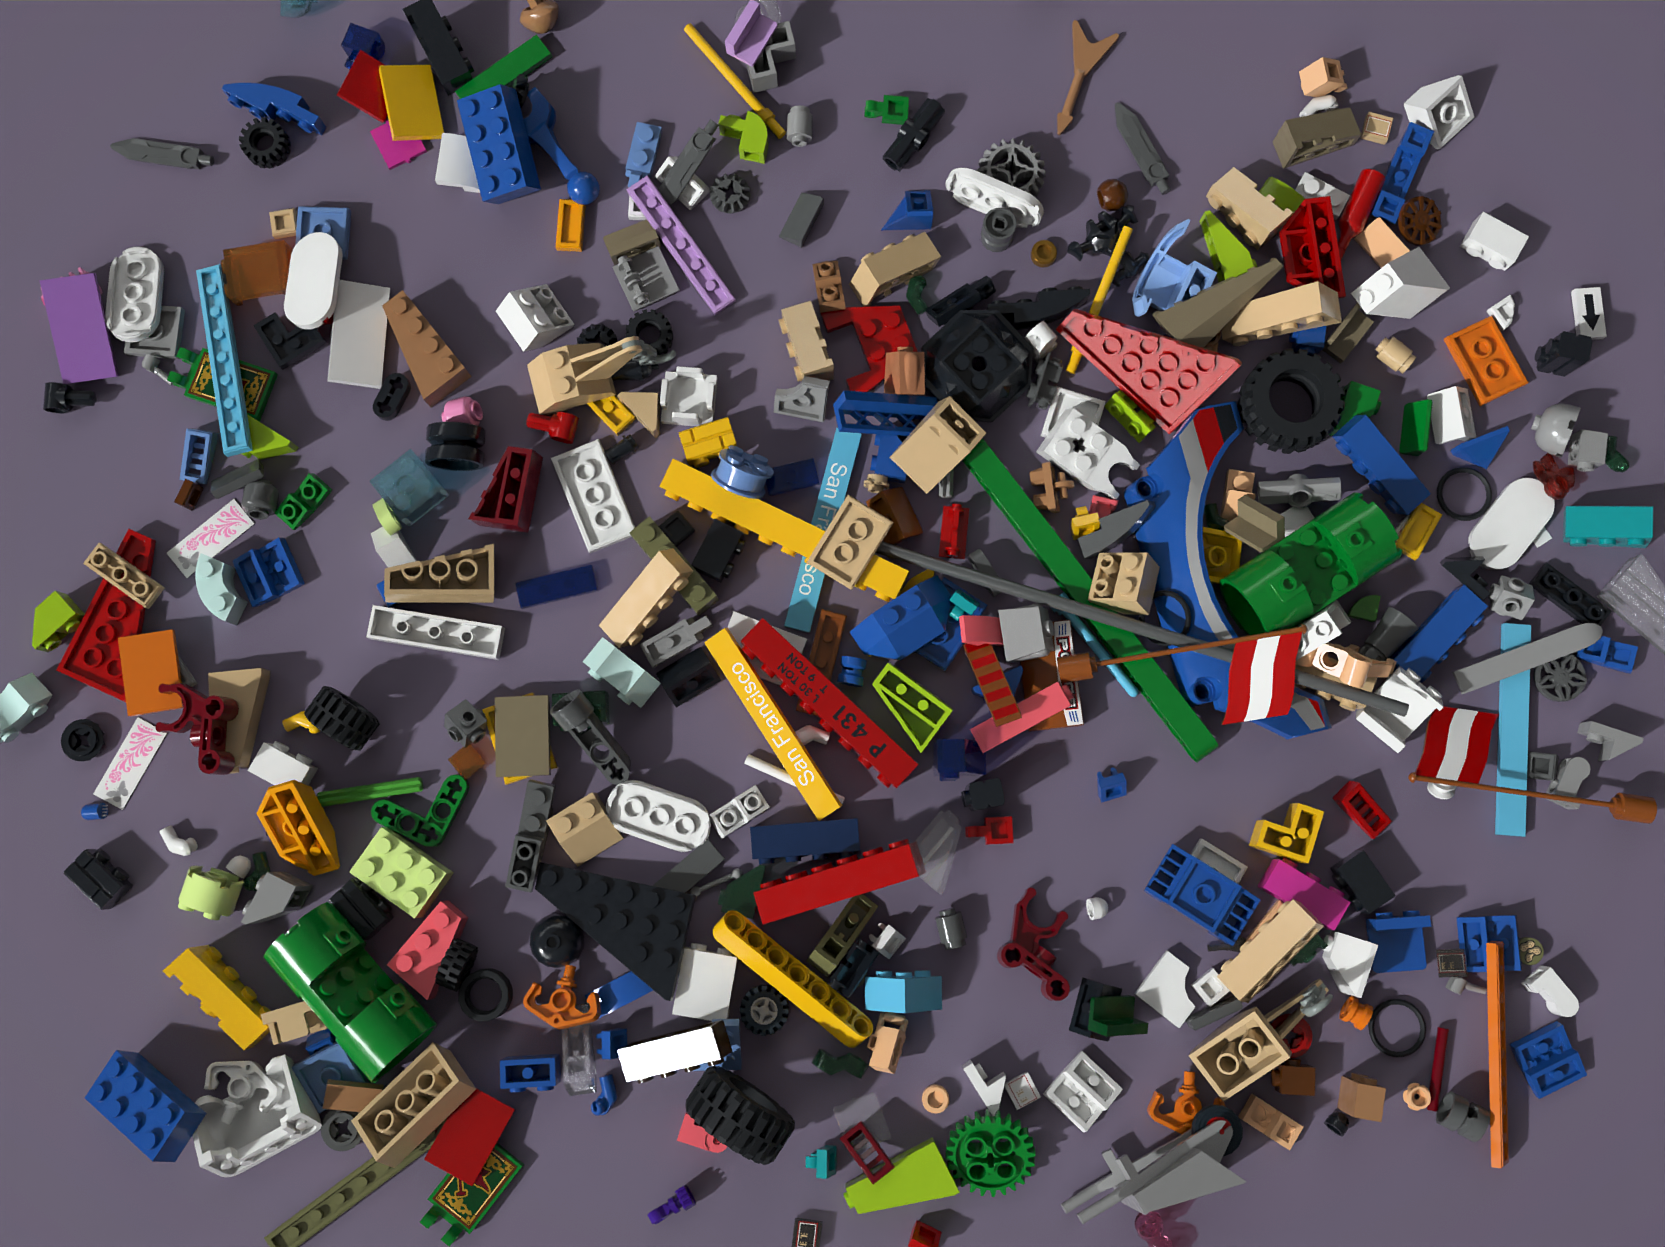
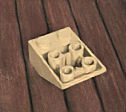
[889,396,986,494]

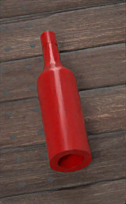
[1338,169,1386,260]

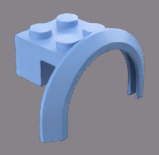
[1132,219,1217,317]

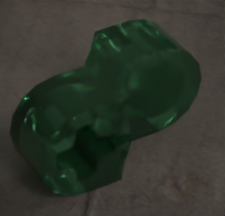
[811,1048,869,1079]

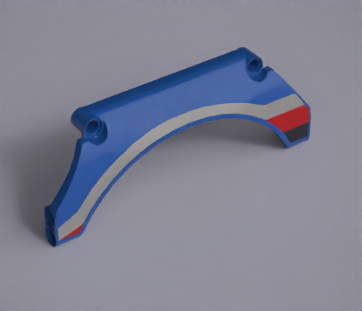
[1124,401,1332,740]

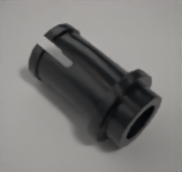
[604,434,639,465]

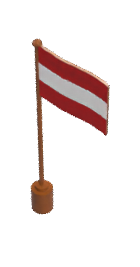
[1057,624,1308,725]
[1408,707,1657,824]

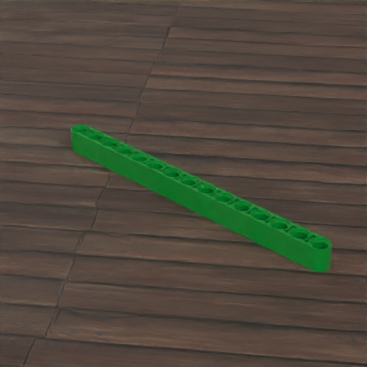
[962,438,1219,763]

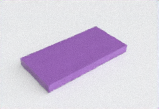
[39,273,119,384]

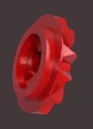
[1270,1013,1312,1058]

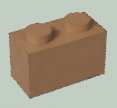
[1337,1073,1386,1122]

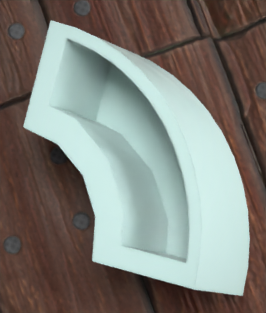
[195,553,248,626]
[583,637,661,708]
[0,673,52,743]

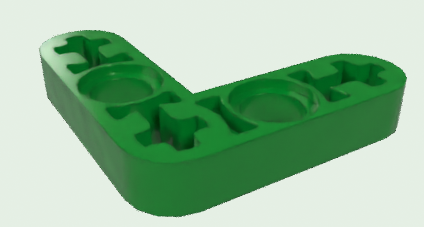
[371,774,470,847]

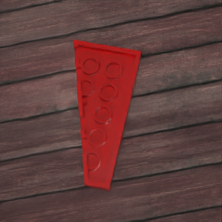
[56,529,156,702]

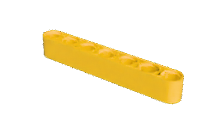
[713,910,873,1048]

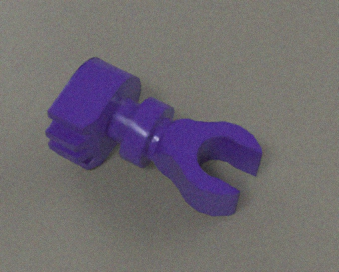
[647,1185,696,1225]

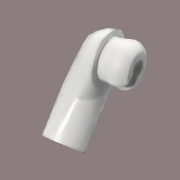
[1299,95,1339,117]

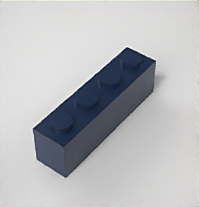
[750,818,860,864]

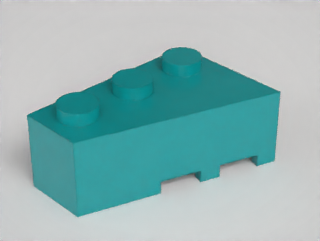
[1563,506,1653,548]

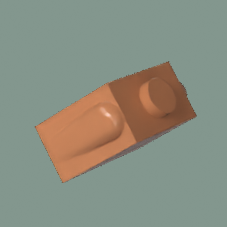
[884,347,925,395]

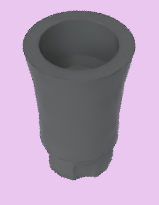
[1358,607,1419,661]

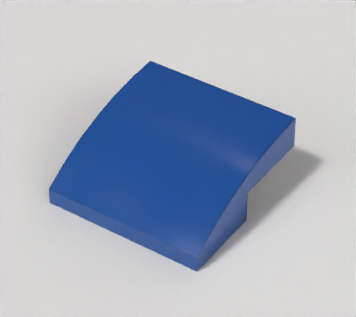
[232,537,305,607]
[1457,915,1522,972]
[1509,1021,1587,1099]

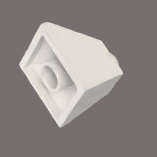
[1404,75,1474,149]
[1322,931,1378,998]

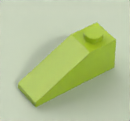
[1200,210,1257,283]

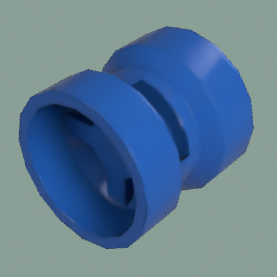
[837,656,867,687]

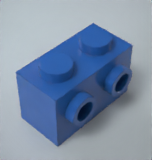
[500,1054,561,1092]

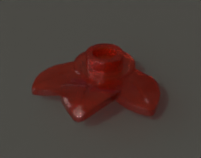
[1533,453,1575,500]

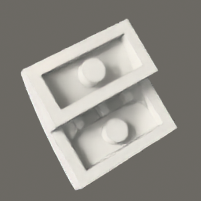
[435,132,480,193]
[1043,1051,1123,1132]

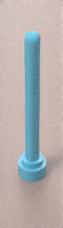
[1050,592,1139,697]

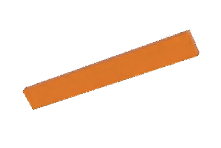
[1486,941,1509,1168]

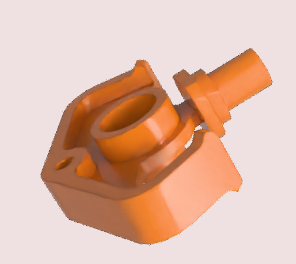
[523,965,601,1029]
[1147,1071,1226,1134]

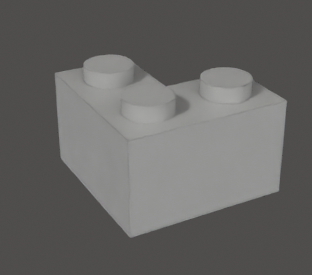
[746,21,796,93]

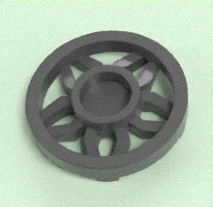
[1534,654,1587,702]

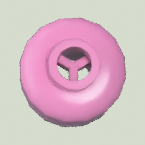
[442,396,483,426]

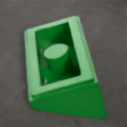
[1399,399,1433,456]

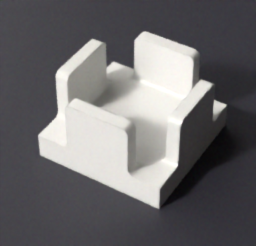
[660,366,718,426]

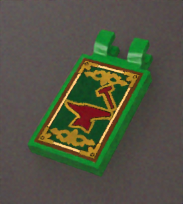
[167,347,278,422]
[420,1143,524,1247]

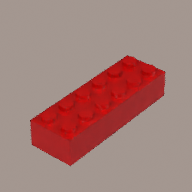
[753,838,926,924]

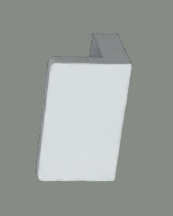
[1427,386,1476,444]

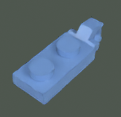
[625,122,662,187]

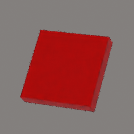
[337,50,388,123]

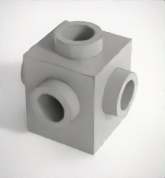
[1488,575,1535,620]

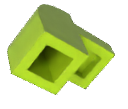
[718,111,769,164]

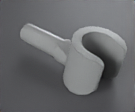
[142,354,173,385]
[1446,976,1487,995]

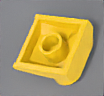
[1203,527,1242,584]

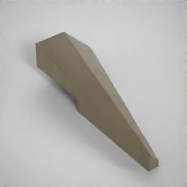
[1152,258,1283,348]

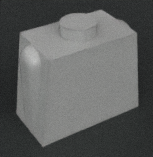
[998,604,1054,663]

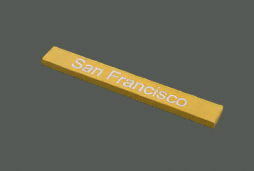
[704,627,843,821]

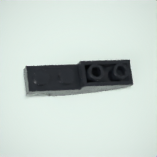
[986,286,1090,330]

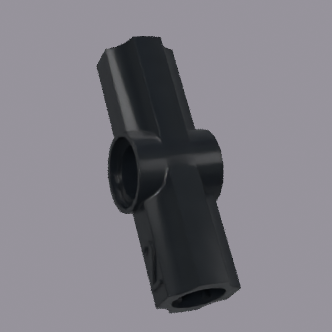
[883,98,945,172]

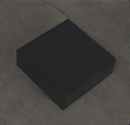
[658,511,695,547]

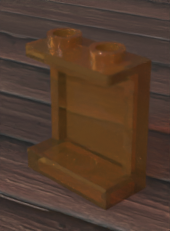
[221,240,293,306]

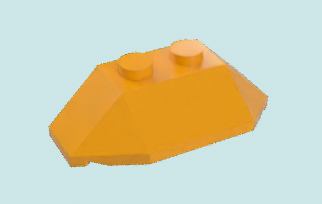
[256,780,340,876]

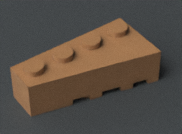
[382,290,472,408]

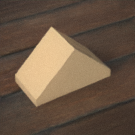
[617,392,660,438]

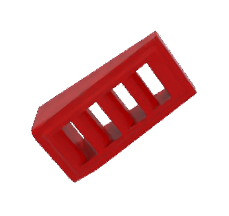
[1332,781,1392,839]

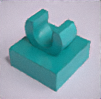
[949,589,980,621]
[805,1145,837,1179]

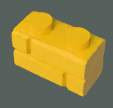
[678,417,737,468]

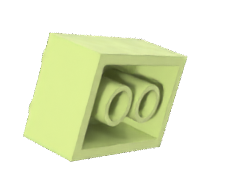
[350,827,454,918]

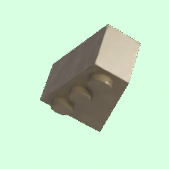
[1273,107,1361,169]

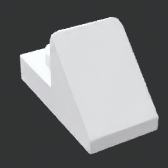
[961,1060,1006,1116]

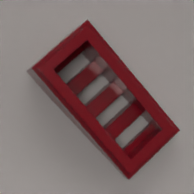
[840,1121,895,1185]

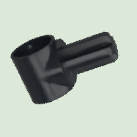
[43,382,97,414]

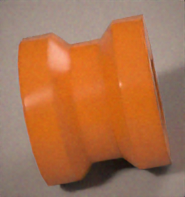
[1339,996,1373,1030]

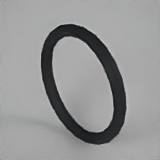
[1437,467,1492,521]
[1139,590,1191,646]
[1368,999,1426,1057]

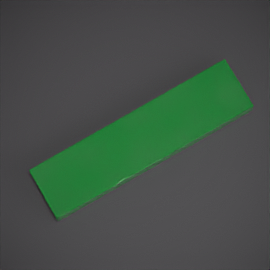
[455,34,552,99]

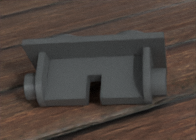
[1026,352,1063,410]

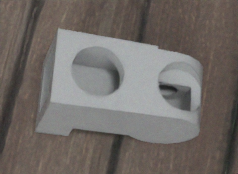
[1546,757,1591,810]

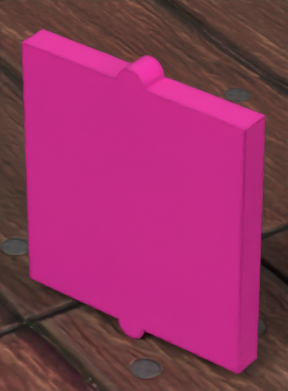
[370,120,427,170]

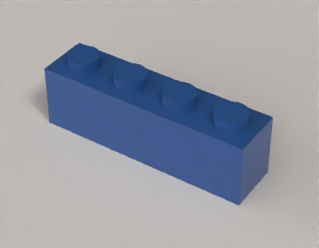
[1332,415,1431,515]
[1390,585,1488,683]

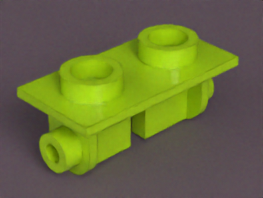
[1104,390,1156,443]

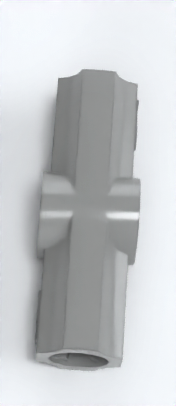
[1257,474,1341,508]

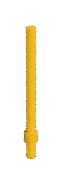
[684,23,786,139]
[1065,226,1133,374]

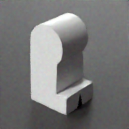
[1025,321,1058,362]
[1521,966,1579,1017]

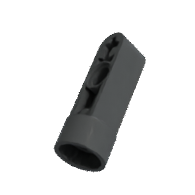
[550,689,631,785]

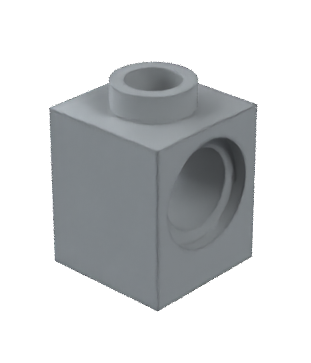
[1567,429,1608,472]

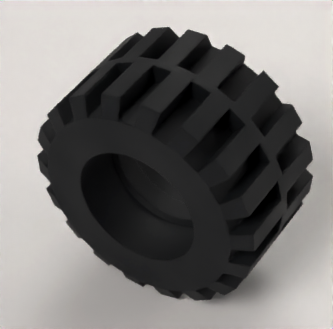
[304,686,380,751]

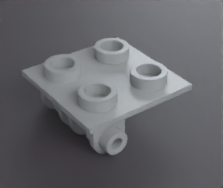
[612,246,680,312]

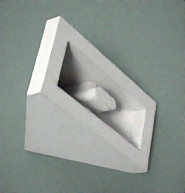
[371,527,417,567]

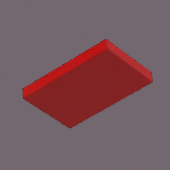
[424,1087,516,1186]

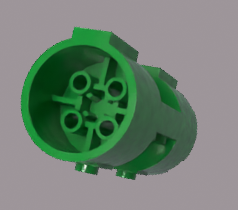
[1219,492,1402,635]
[264,902,438,1083]

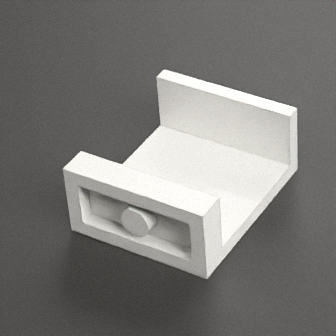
[1295,600,1351,660]
[1356,666,1444,753]
[672,943,738,1021]

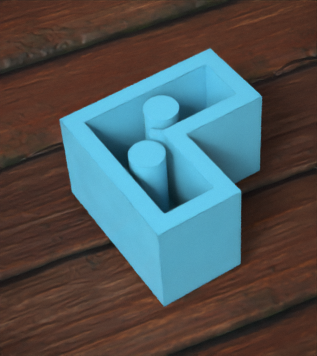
[865,970,942,1013]

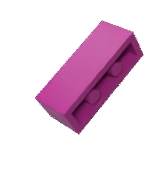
[1257,857,1351,931]

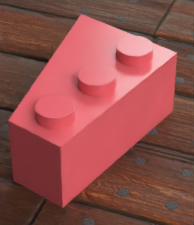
[387,900,468,1000]

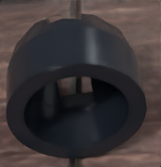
[1324,1111,1350,1137]

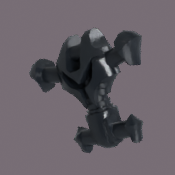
[1067,205,1149,287]

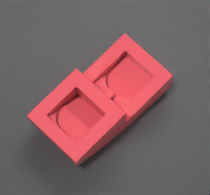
[959,615,1004,647]

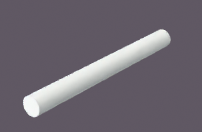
[744,754,845,804]

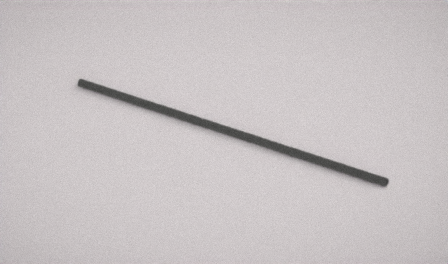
[876,541,1409,717]

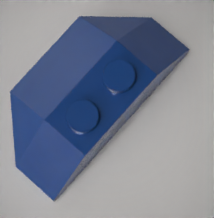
[850,575,952,661]

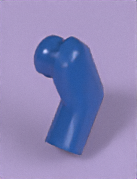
[591,1074,617,1116]

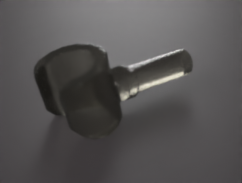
[1207,937,1246,952]

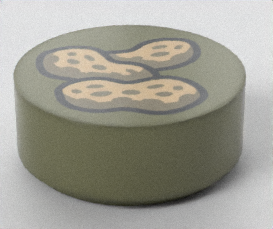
[1519,937,1544,965]

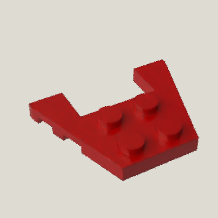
[819,306,918,392]

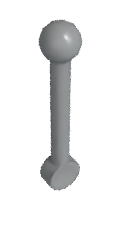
[690,868,743,897]

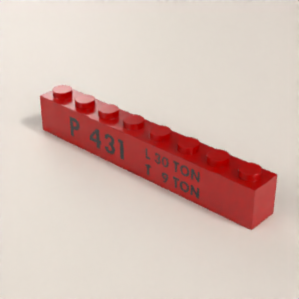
[741,618,919,788]

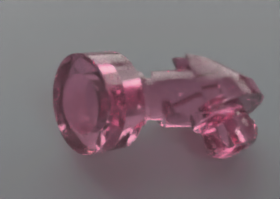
[1135,1211,1173,1247]

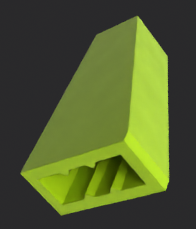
[843,1137,960,1214]

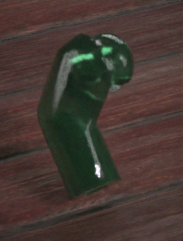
[906,276,929,315]

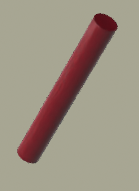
[1427,1027,1449,1112]

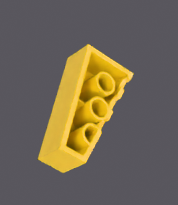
[163,945,271,1050]

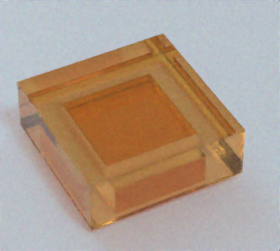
[448,744,487,780]

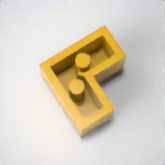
[1249,803,1324,863]

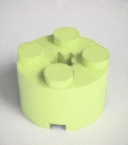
[178,866,244,920]

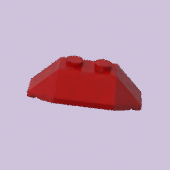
[1279,196,1346,299]

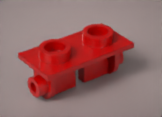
[939,504,969,560]

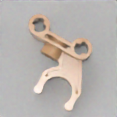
[1295,642,1397,688]

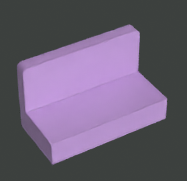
[725,0,778,67]

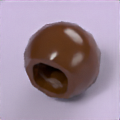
[1097,179,1128,212]

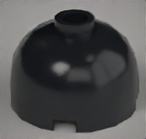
[530,914,584,968]

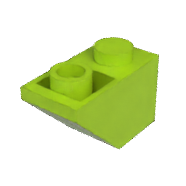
[32,591,85,652]

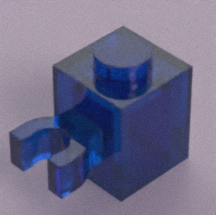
[341,23,385,69]

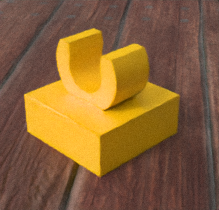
[1071,506,1100,540]

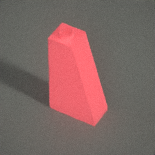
[970,681,1074,753]

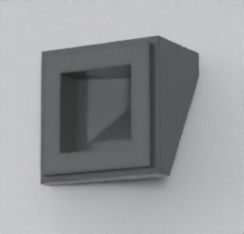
[1527,752,1559,781]

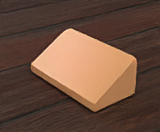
[1354,217,1410,268]

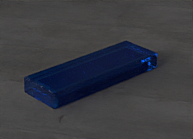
[515,565,598,609]

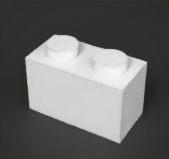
[1460,212,1529,271]
[248,741,318,786]

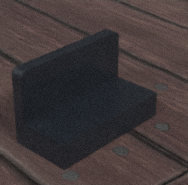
[656,647,721,708]
[1069,977,1122,1042]

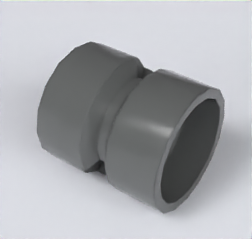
[981,208,1016,252]
[1436,1091,1490,1142]

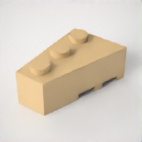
[849,232,941,307]

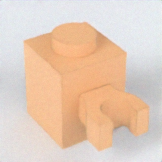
[1299,57,1347,97]

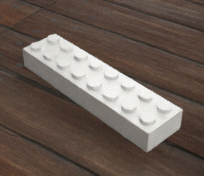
[366,605,505,660]

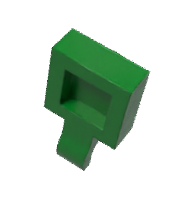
[864,95,909,125]

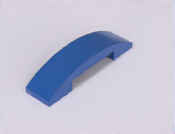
[1371,122,1434,224]
[584,966,681,1019]

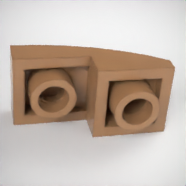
[812,261,845,313]

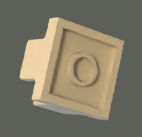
[261,1001,328,1045]

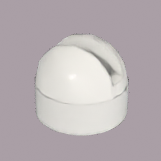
[226,856,251,879]
[1086,897,1108,920]

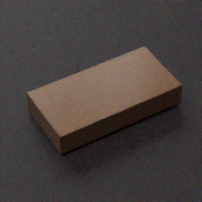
[323,1079,384,1112]

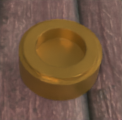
[1031,240,1057,267]

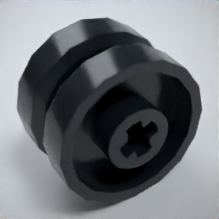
[425,422,485,471]

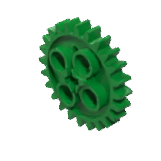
[946,1109,1036,1197]

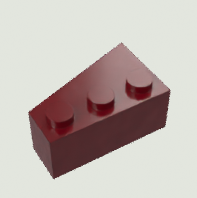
[468,446,543,532]

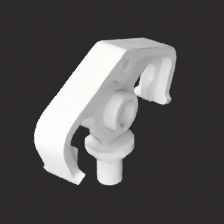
[204,1061,282,1125]

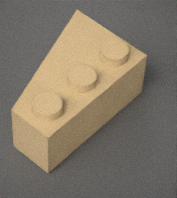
[1206,167,1293,251]
[778,301,834,382]

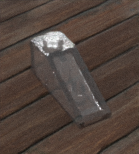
[562,1003,597,1096]

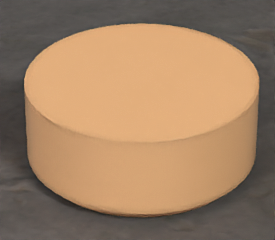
[922,1084,949,1114]

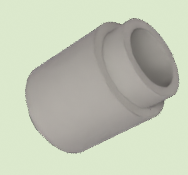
[787,106,813,147]

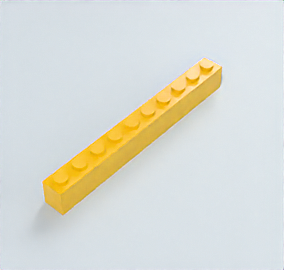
[659,459,910,603]

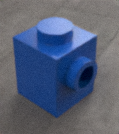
[1289,326,1327,356]

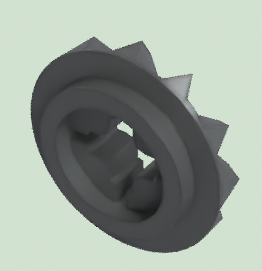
[710,173,750,214]
[321,1110,362,1151]

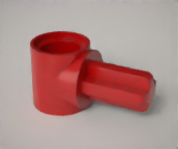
[527,412,579,444]

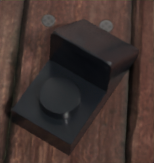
[1440,556,1490,601]

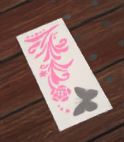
[167,499,254,578]
[93,717,167,810]

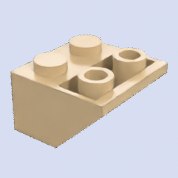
[1088,553,1160,615]

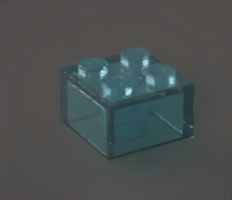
[369,449,450,527]

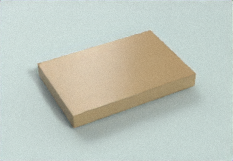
[806,495,894,590]

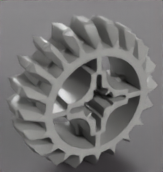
[977,138,1046,196]

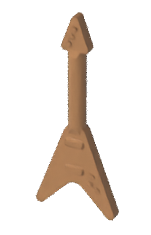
[1057,20,1119,135]

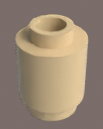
[1375,336,1416,374]

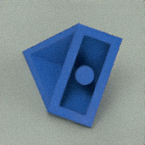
[881,190,933,231]

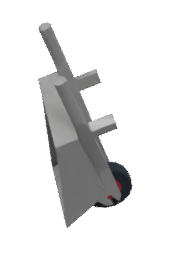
[1061,1105,1246,1224]

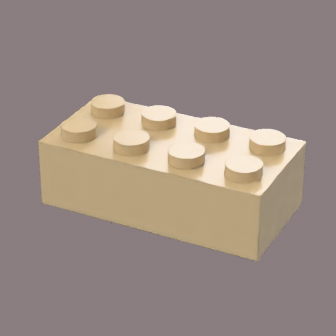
[351,1042,476,1168]

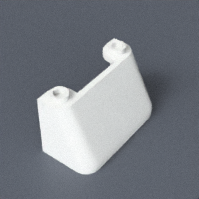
[192,1054,322,1177]

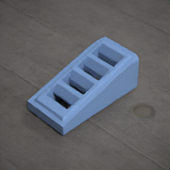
[180,428,218,484]

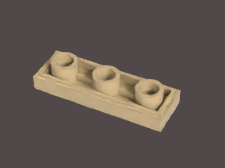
[83,542,165,609]

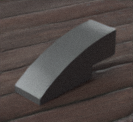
[1078,500,1156,559]

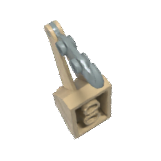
[527,336,676,416]
[1189,979,1333,1102]

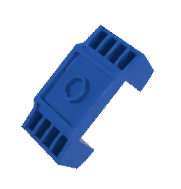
[1144,844,1261,946]

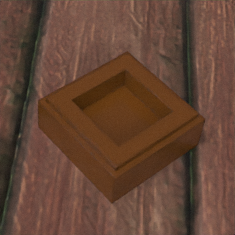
[174,479,203,511]

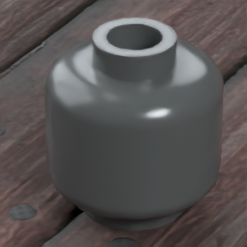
[241,479,279,520]

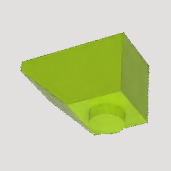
[241,415,299,460]

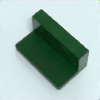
[1088,995,1148,1037]

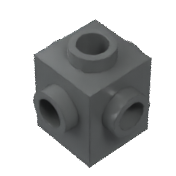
[444,699,487,748]

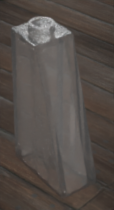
[1596,554,1665,655]

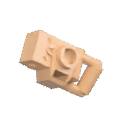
[867,1012,908,1074]

